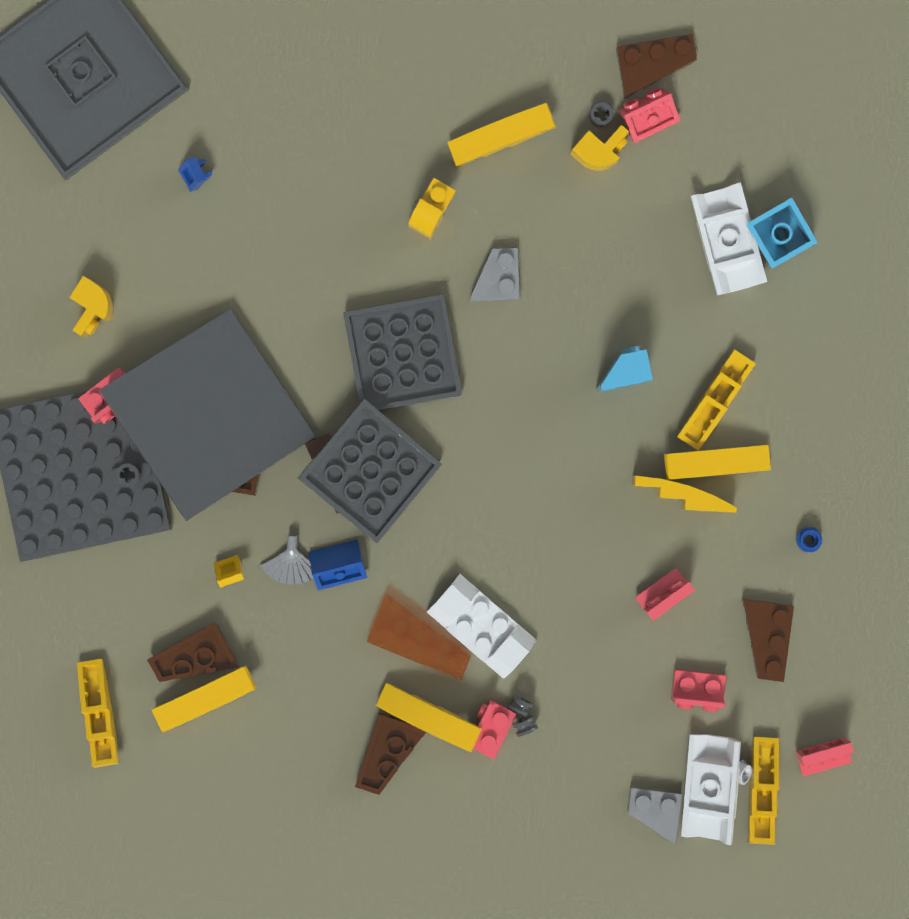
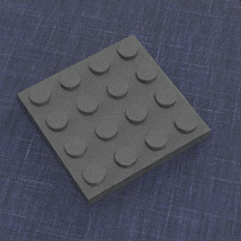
[343,294,462,411]
[297,398,442,543]

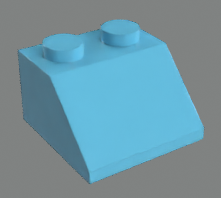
[746,198,818,269]
[596,346,653,393]

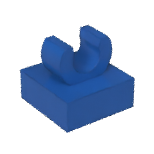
[178,156,213,192]

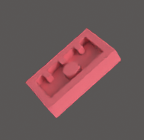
[617,88,680,143]
[78,367,125,424]
[636,568,695,621]
[671,669,726,712]
[473,699,517,759]
[795,737,854,776]

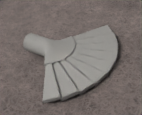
[260,535,313,585]

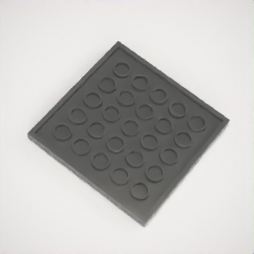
[0,391,172,562]

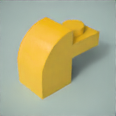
[570,125,629,171]
[408,178,456,239]
[69,276,113,338]

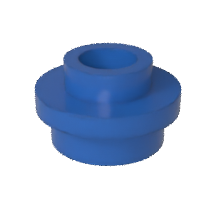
[796,527,822,552]

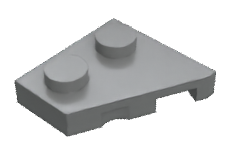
[470,248,520,302]
[627,786,682,843]

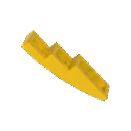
[447,103,556,166]
[677,349,756,451]
[664,445,771,480]
[632,475,737,513]
[77,658,120,768]
[152,665,257,733]
[376,683,482,752]
[748,737,779,845]

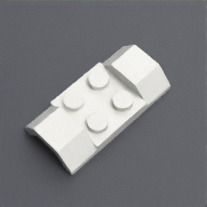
[690,182,767,296]
[427,574,537,679]
[681,734,741,845]

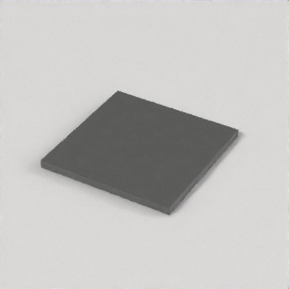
[0,0,189,181]
[99,309,316,521]

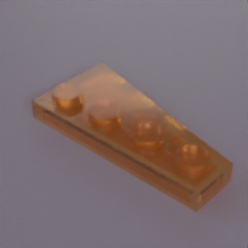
[367,594,471,680]

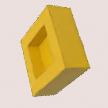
[214,555,244,588]

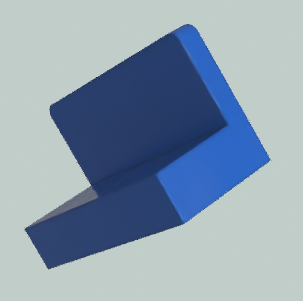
[309,540,367,591]

